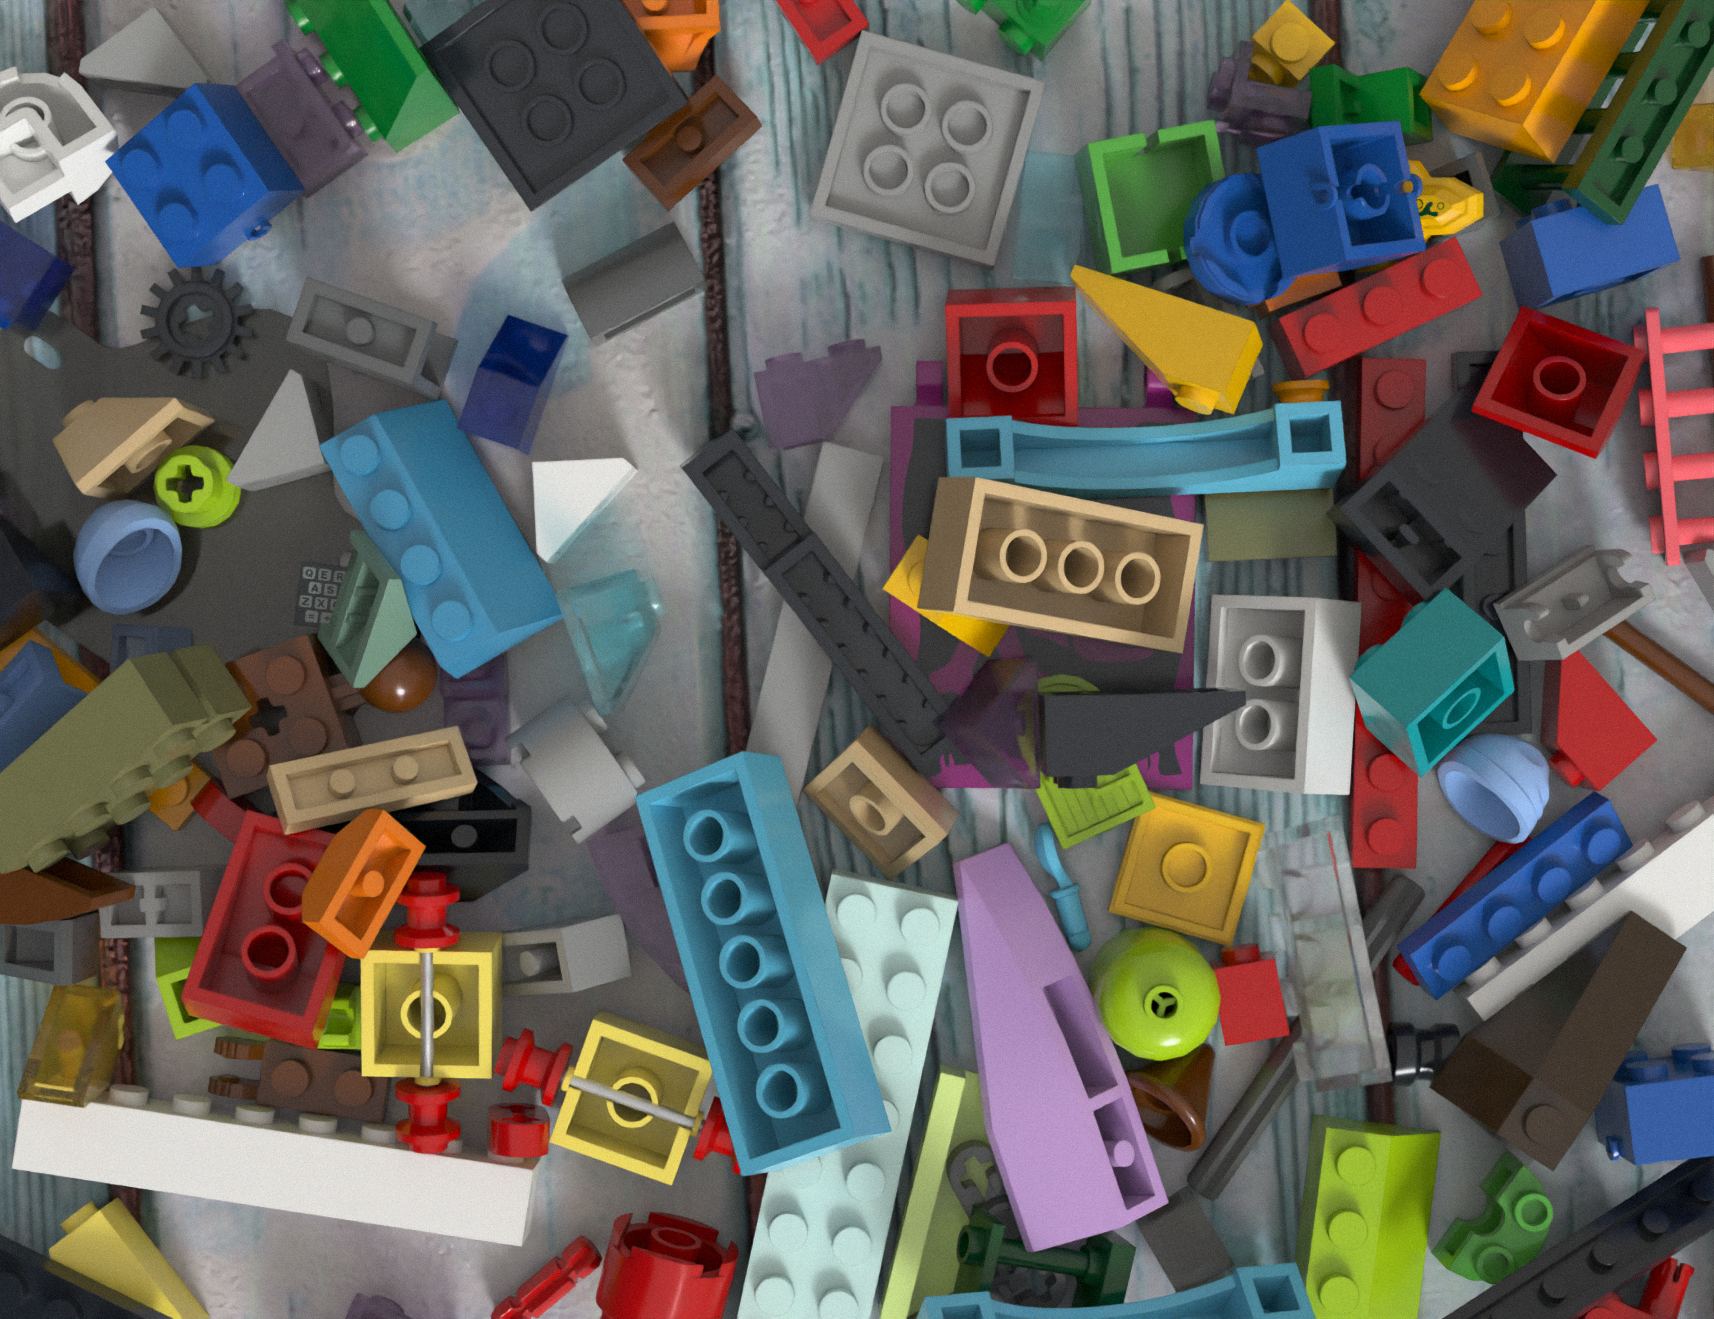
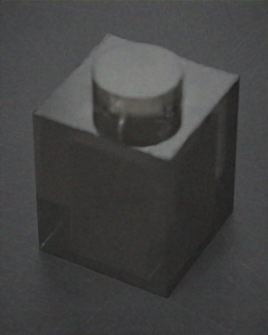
[1135,1185,1235,1293]

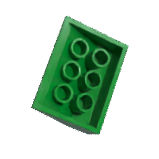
[284,0,460,153]

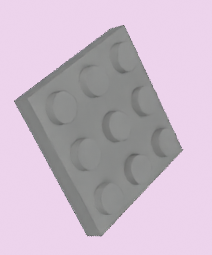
[810,30,1046,270]

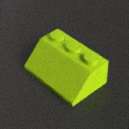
[1294,1114,1441,1319]

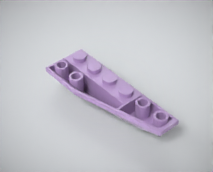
[953,842,1169,1252]

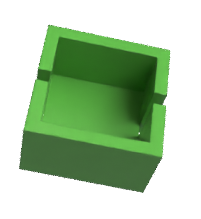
[1074,119,1225,277]

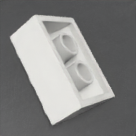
[1200,594,1362,795]

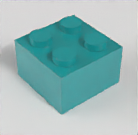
[1349,588,1515,778]

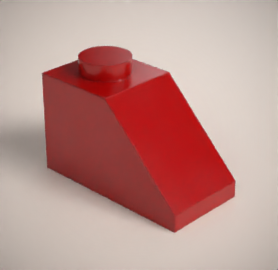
[1540,650,1657,791]

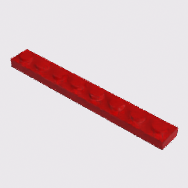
[1348,358,1426,869]

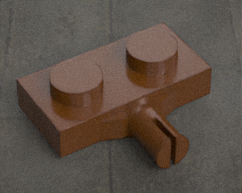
[622,74,762,211]

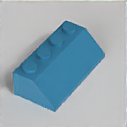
[319,399,568,679]

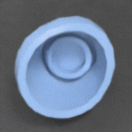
[73,499,182,615]
[1437,733,1550,844]

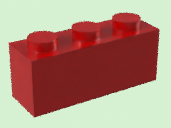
[1267,236,1483,381]

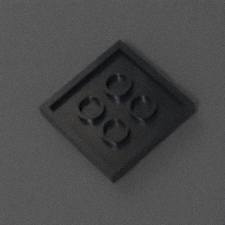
[419,0,691,212]

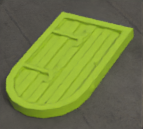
[1011,674,1156,850]

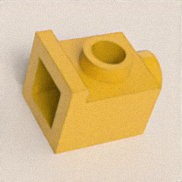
[1233,0,1335,107]

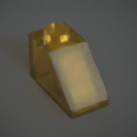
[17,984,126,1108]

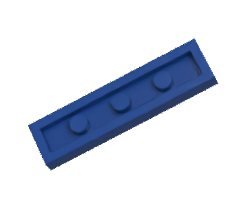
[1396,791,1633,1001]

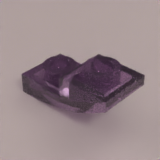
[440,651,511,767]

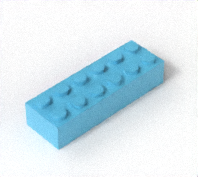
[635,751,892,1176]

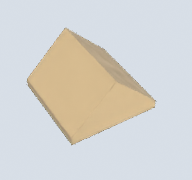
[802,723,960,880]

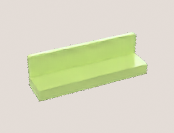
[879,1063,993,1319]

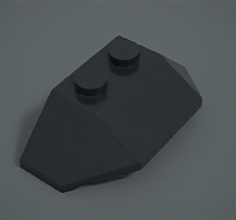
[272,766,532,904]

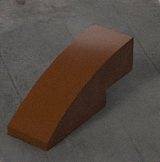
[0,857,136,925]

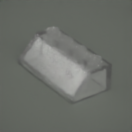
[1256,815,1393,1093]

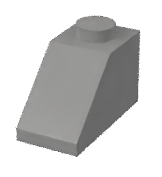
[502,913,633,997]

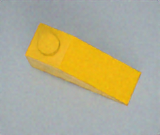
[1070,264,1263,415]

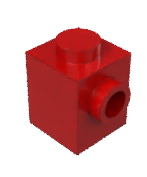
[1210,943,1290,1046]

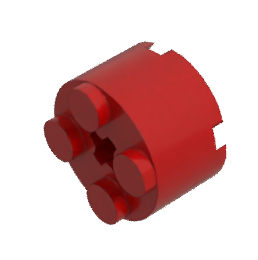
[595,1212,739,1319]

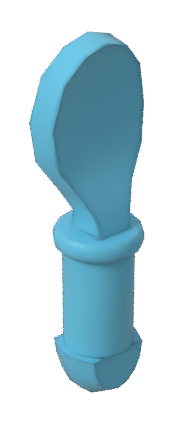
[1034,822,1092,952]

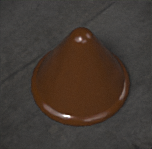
[1124,1043,1216,1152]

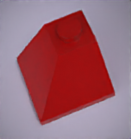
[1471,305,1646,459]

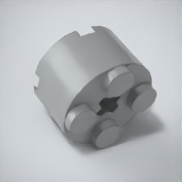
[503,695,646,844]

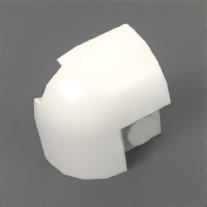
[0,66,119,223]

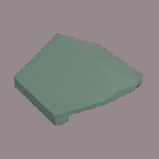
[317,530,417,688]

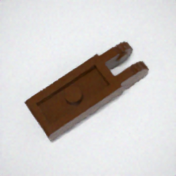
[208,1036,392,1124]

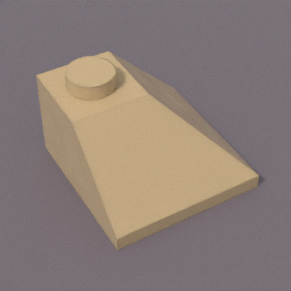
[52,397,216,501]

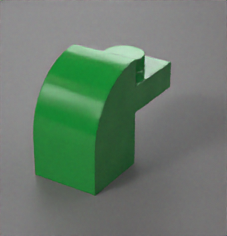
[1304,64,1433,146]

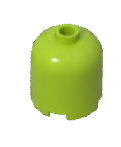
[1088,926,1221,1061]

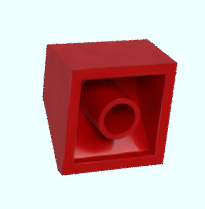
[945,286,1078,427]

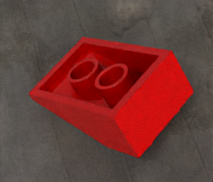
[180,810,346,1050]

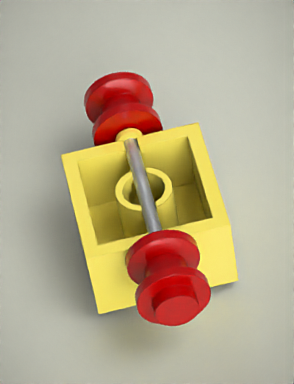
[360,871,503,1154]
[494,1009,741,1186]

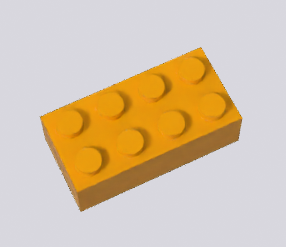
[1419,0,1650,164]

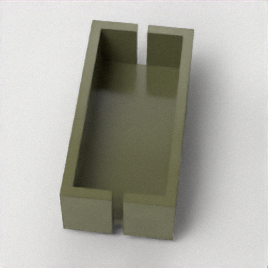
[0,643,252,874]

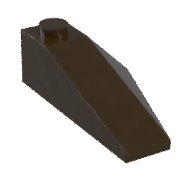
[1429,910,1687,1172]

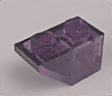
[754,339,882,454]

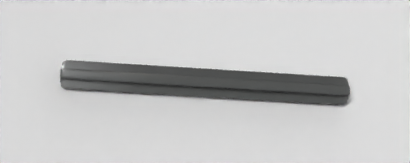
[1187,874,1425,1201]

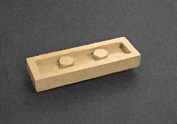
[266,726,477,835]

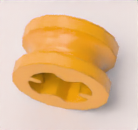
[1271,380,1330,403]

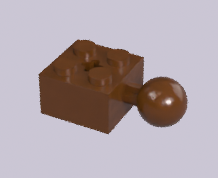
[211,634,438,800]

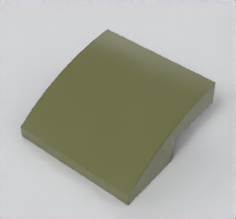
[1199,488,1337,562]

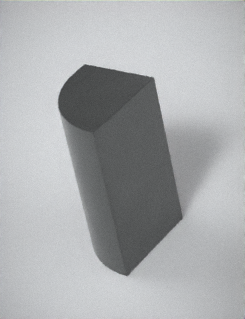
[561,221,709,347]

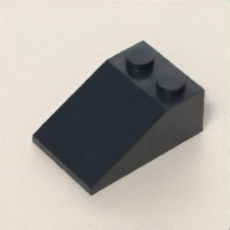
[1036,687,1246,789]

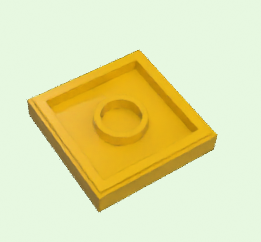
[1107,791,1266,947]

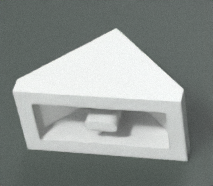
[532,458,638,564]

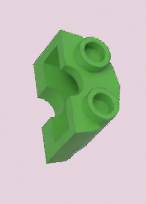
[1431,1151,1553,1284]

